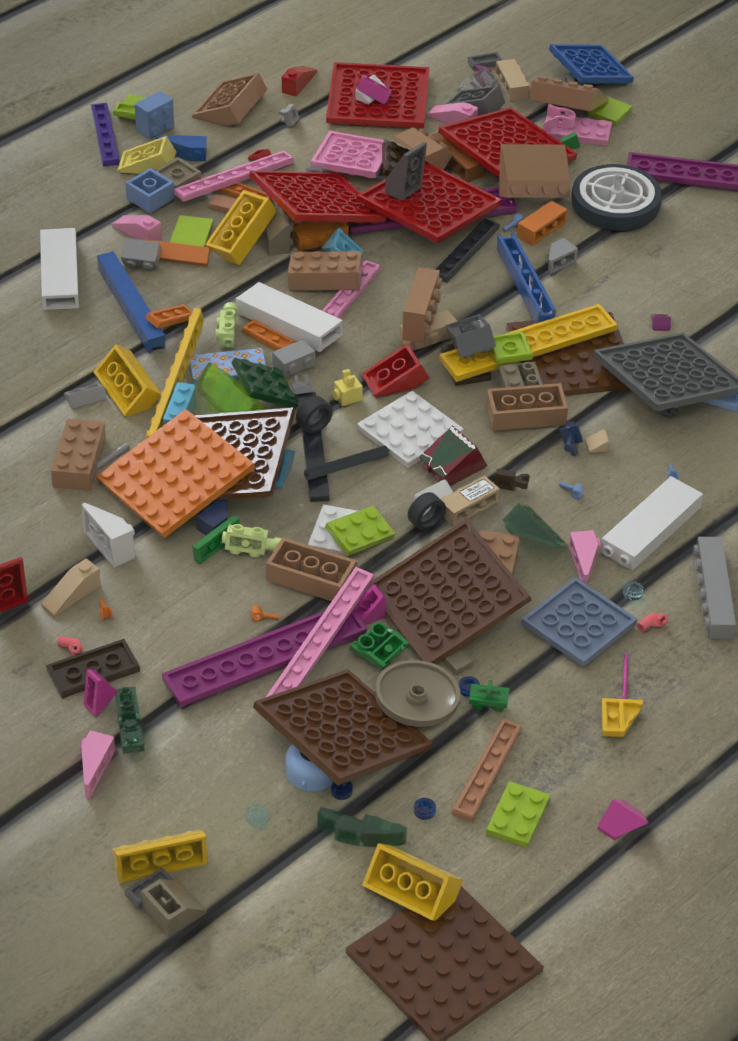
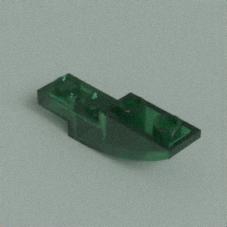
[115,687,145,754]
[317,807,407,847]

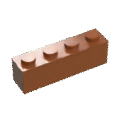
[432,132,484,182]

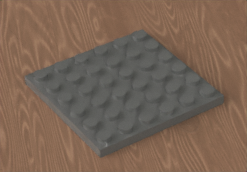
[593,332,738,411]

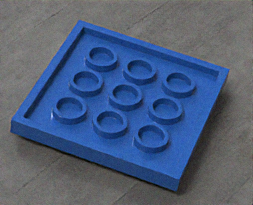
[549,44,634,84]

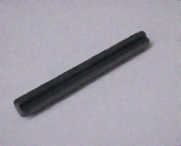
[304,445,389,480]

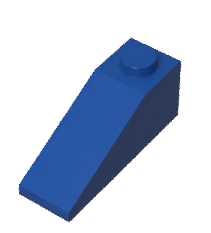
[156,135,207,161]

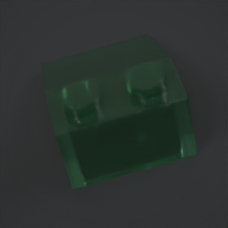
[503,503,569,549]

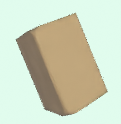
[585,429,609,453]

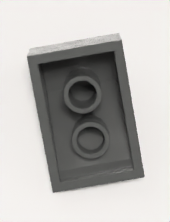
[444,85,505,116]
[385,142,427,201]
[445,314,496,358]

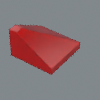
[248,149,272,160]

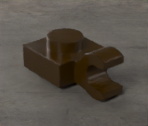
[495,469,530,491]

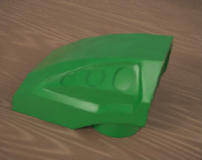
[349,622,409,669]

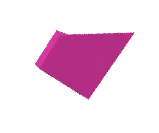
[353,584,386,626]
[84,669,118,716]
[597,799,649,840]

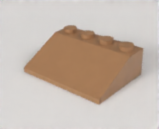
[192,73,267,126]
[530,76,609,111]
[499,144,570,198]

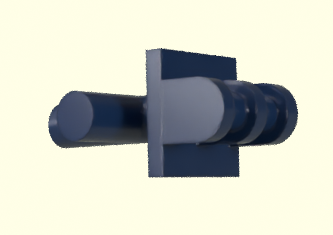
[559,421,584,455]

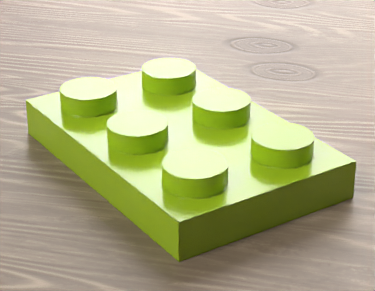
[325,505,396,556]
[486,781,550,849]

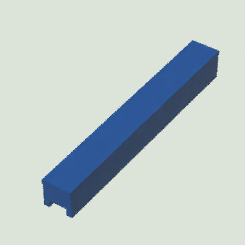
[497,233,556,324]
[97,251,165,353]

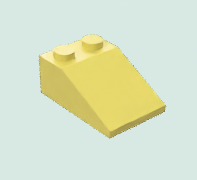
[117,136,176,174]

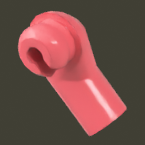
[637,613,668,632]
[57,636,83,655]

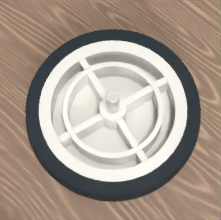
[571,164,662,230]

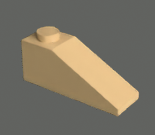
[41,559,101,617]

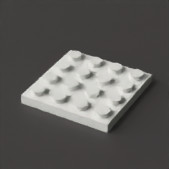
[357,391,464,468]

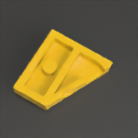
[601,698,643,737]

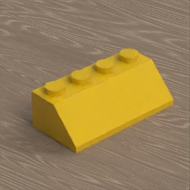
[205,190,277,266]
[94,344,161,417]
[112,830,207,883]
[362,843,463,921]

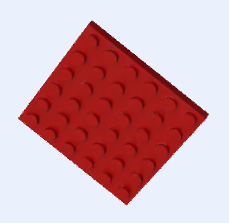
[326,62,429,129]
[438,107,577,179]
[356,161,502,243]
[249,170,386,224]

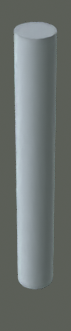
[97,443,130,471]

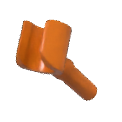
[99,599,113,620]
[250,605,280,622]

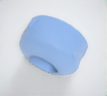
[285,744,335,791]

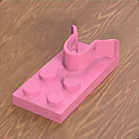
[543,104,612,146]

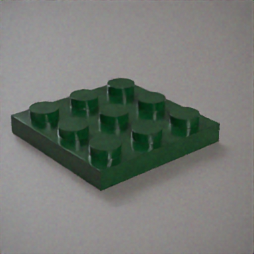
[231,357,299,409]

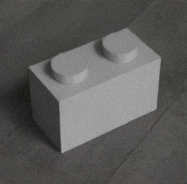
[121,238,162,269]
[272,339,315,378]

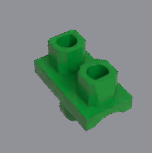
[469,680,509,712]

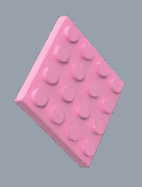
[311,131,391,178]

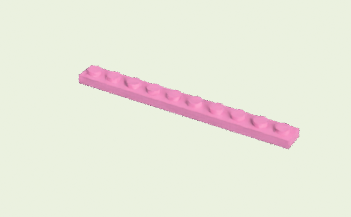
[257,567,374,716]

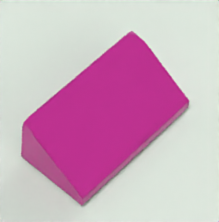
[357,75,391,104]

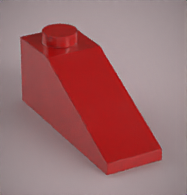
[282,66,317,97]

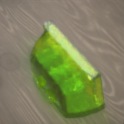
[197,362,267,414]

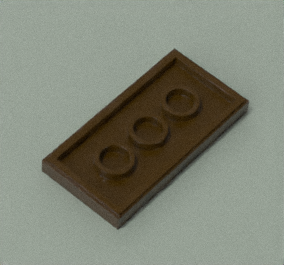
[46,639,140,698]

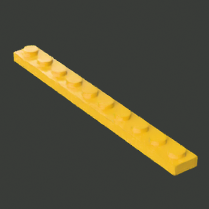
[146,308,204,438]

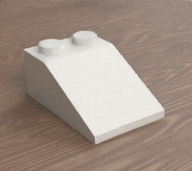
[81,503,136,568]

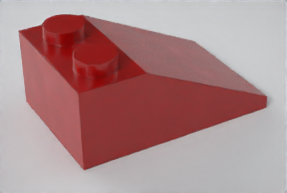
[361,343,430,397]
[0,557,28,612]

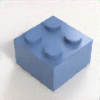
[135,91,174,139]
[125,168,175,213]

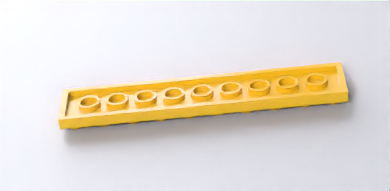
[439,304,618,382]

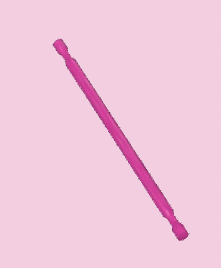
[622,654,628,699]

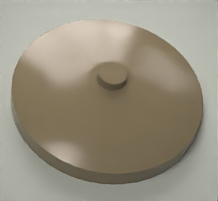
[375,660,460,727]

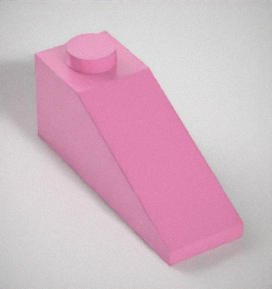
[427,102,478,124]
[112,215,162,241]
[569,530,600,585]
[80,730,115,799]

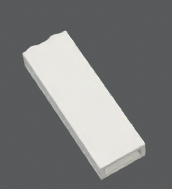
[40,228,79,310]
[236,282,343,352]
[600,476,703,571]

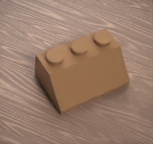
[393,127,454,170]

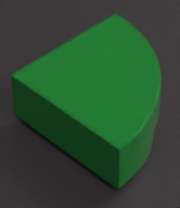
[560,132,580,149]

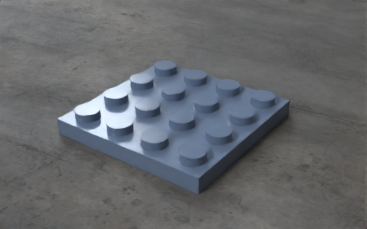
[521,577,637,667]

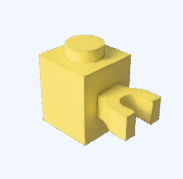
[333,369,363,407]

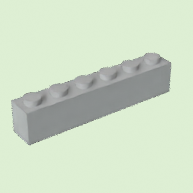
[693,537,736,639]

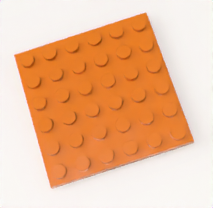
[96,409,255,538]

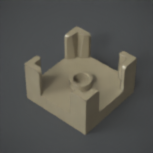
[155,157,201,202]

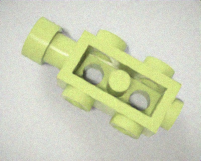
[215,302,238,348]
[222,524,282,557]

